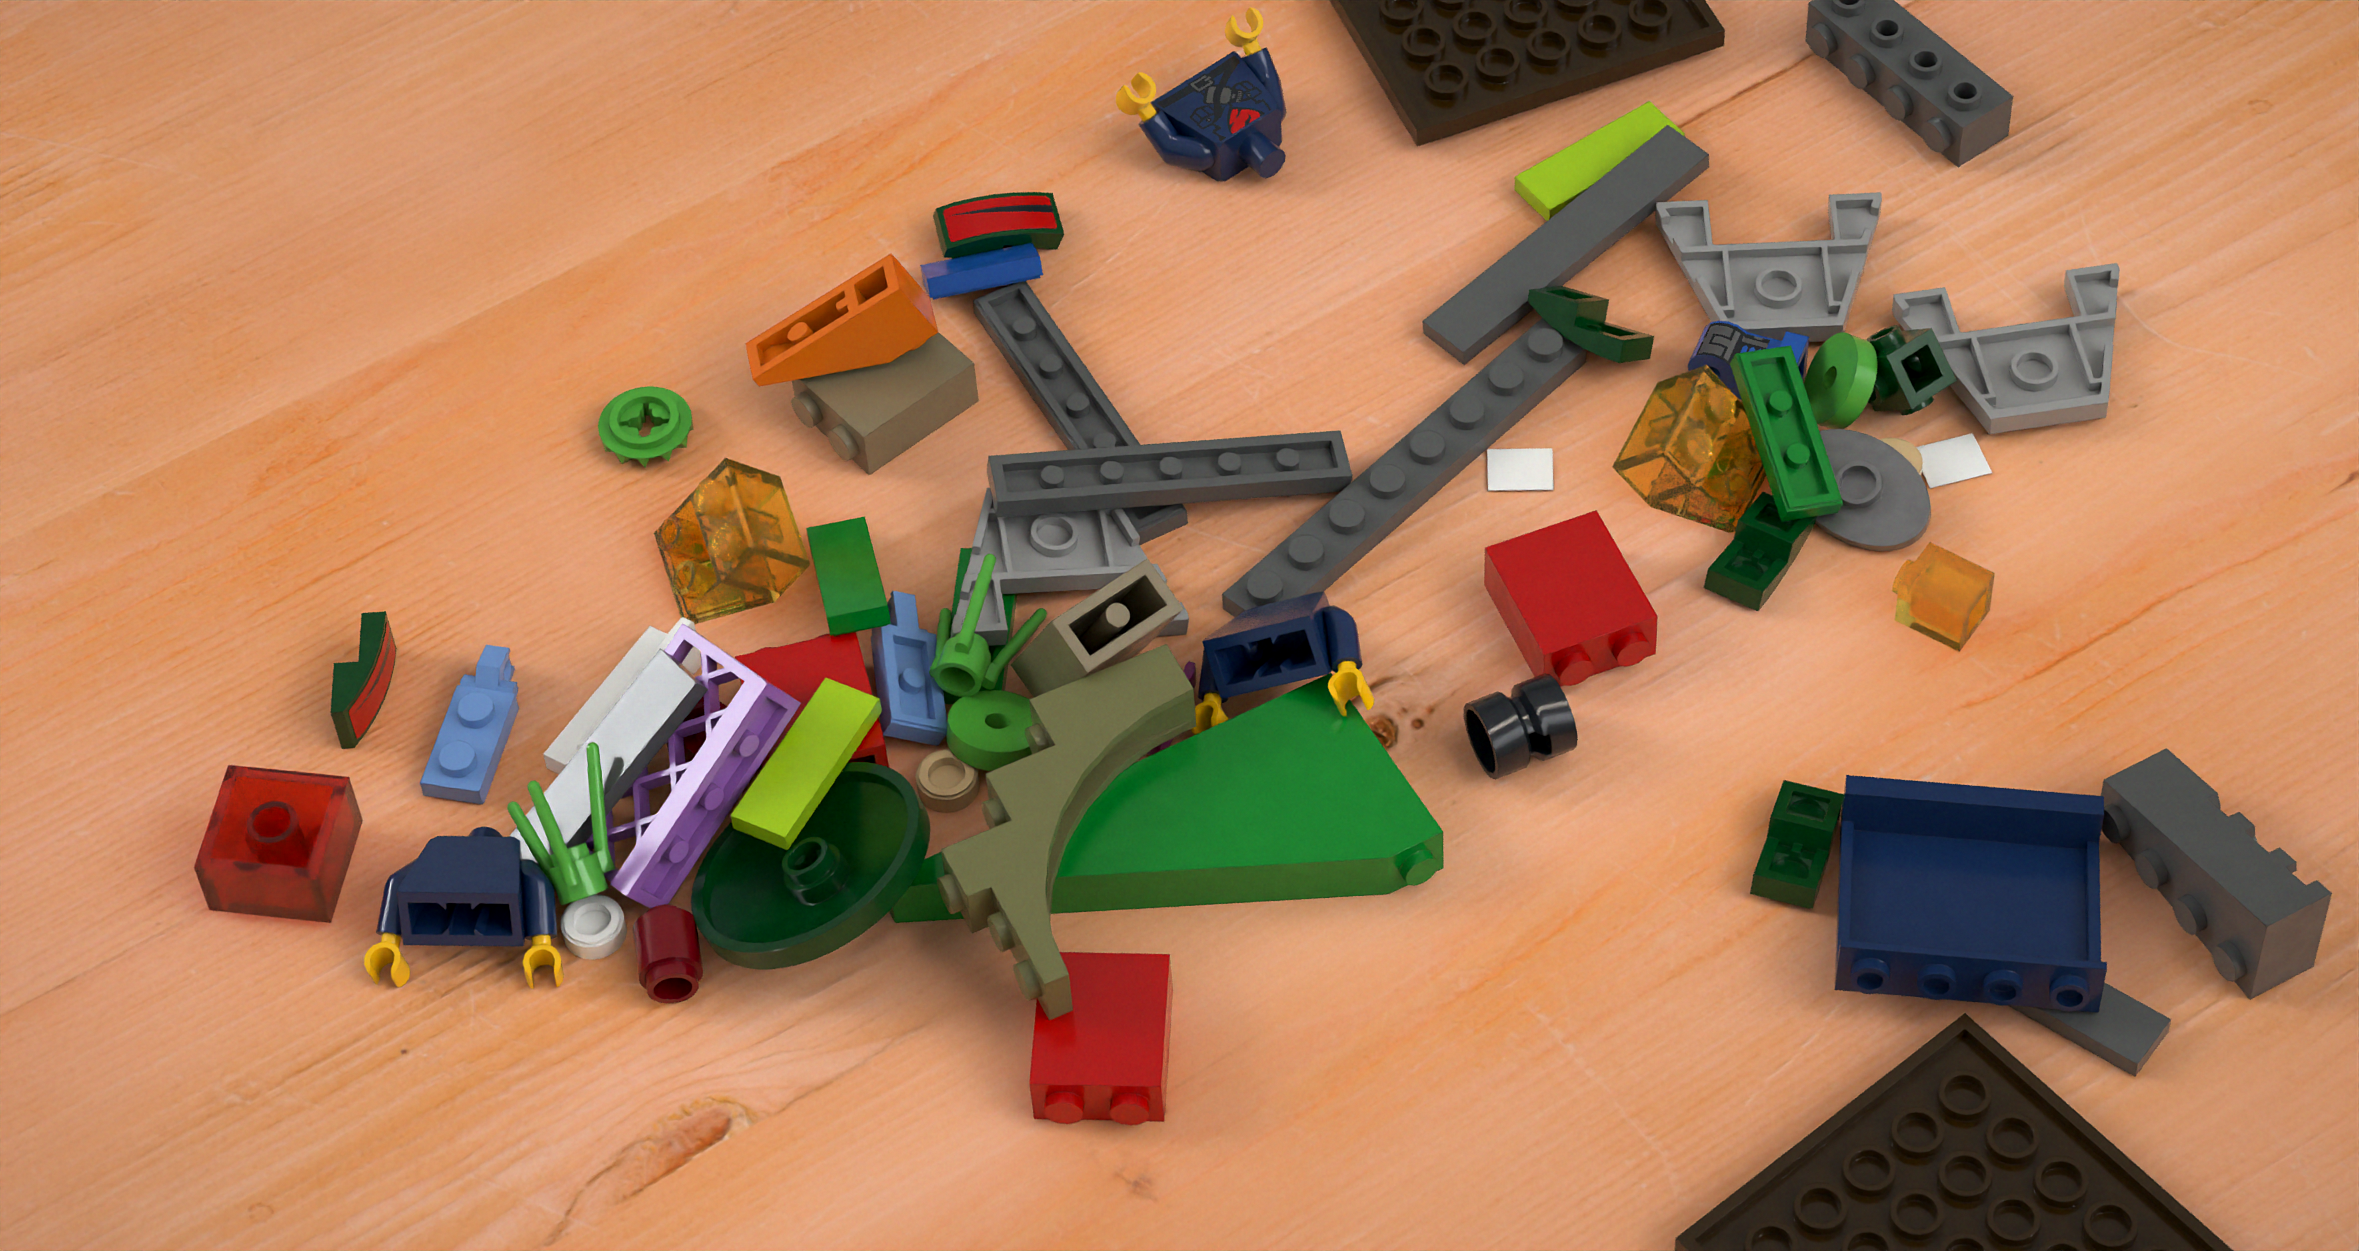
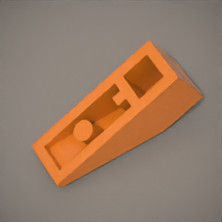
[745,253,939,387]

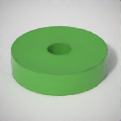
[1804,332,1877,429]
[946,690,1032,771]

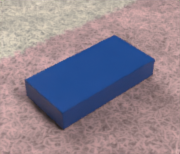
[920,243,1043,300]

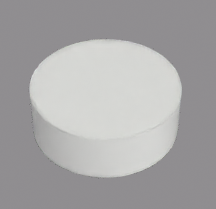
[560,895,627,960]

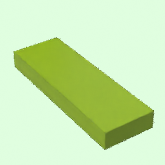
[1515,101,1685,221]
[730,678,882,850]

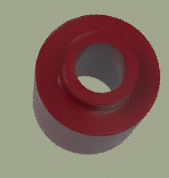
[633,904,703,1004]

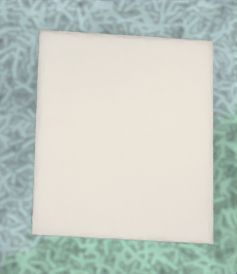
[1916,433,1992,488]
[1487,448,1554,491]

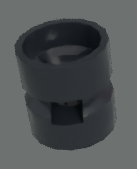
[1464,673,1578,779]

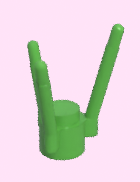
[929,554,1047,697]
[507,742,615,905]

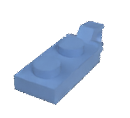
[870,591,947,746]
[420,645,519,805]

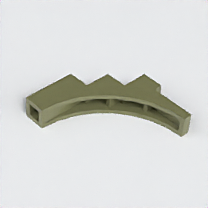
[937,644,1196,1020]

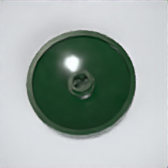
[691,762,930,970]

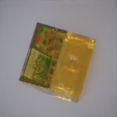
[1612,365,1766,533]
[654,458,810,624]

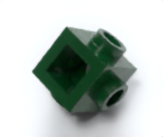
[1867,325,1957,415]

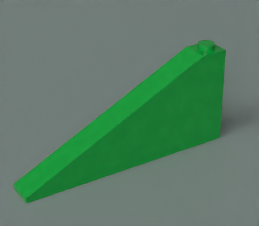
[889,673,1444,923]

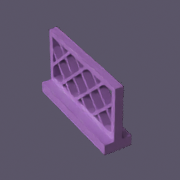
[586,623,801,908]

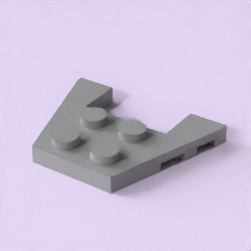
[1655,192,1882,342]
[1892,263,2120,434]
[950,488,1189,646]

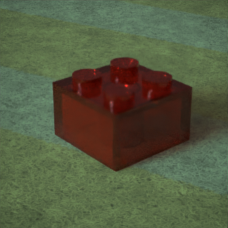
[194,765,363,923]

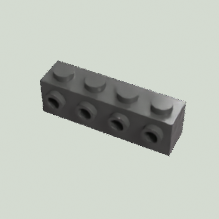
[1805,0,2013,167]

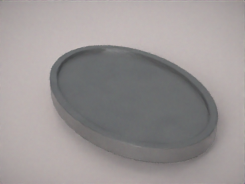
[1815,429,1931,551]

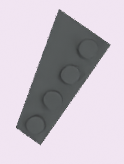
[2101,748,2332,1000]

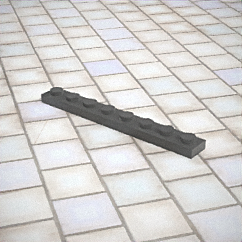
[1222,318,1587,617]

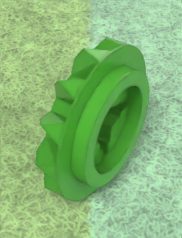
[598,387,694,467]

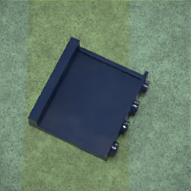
[1834,775,2107,1013]

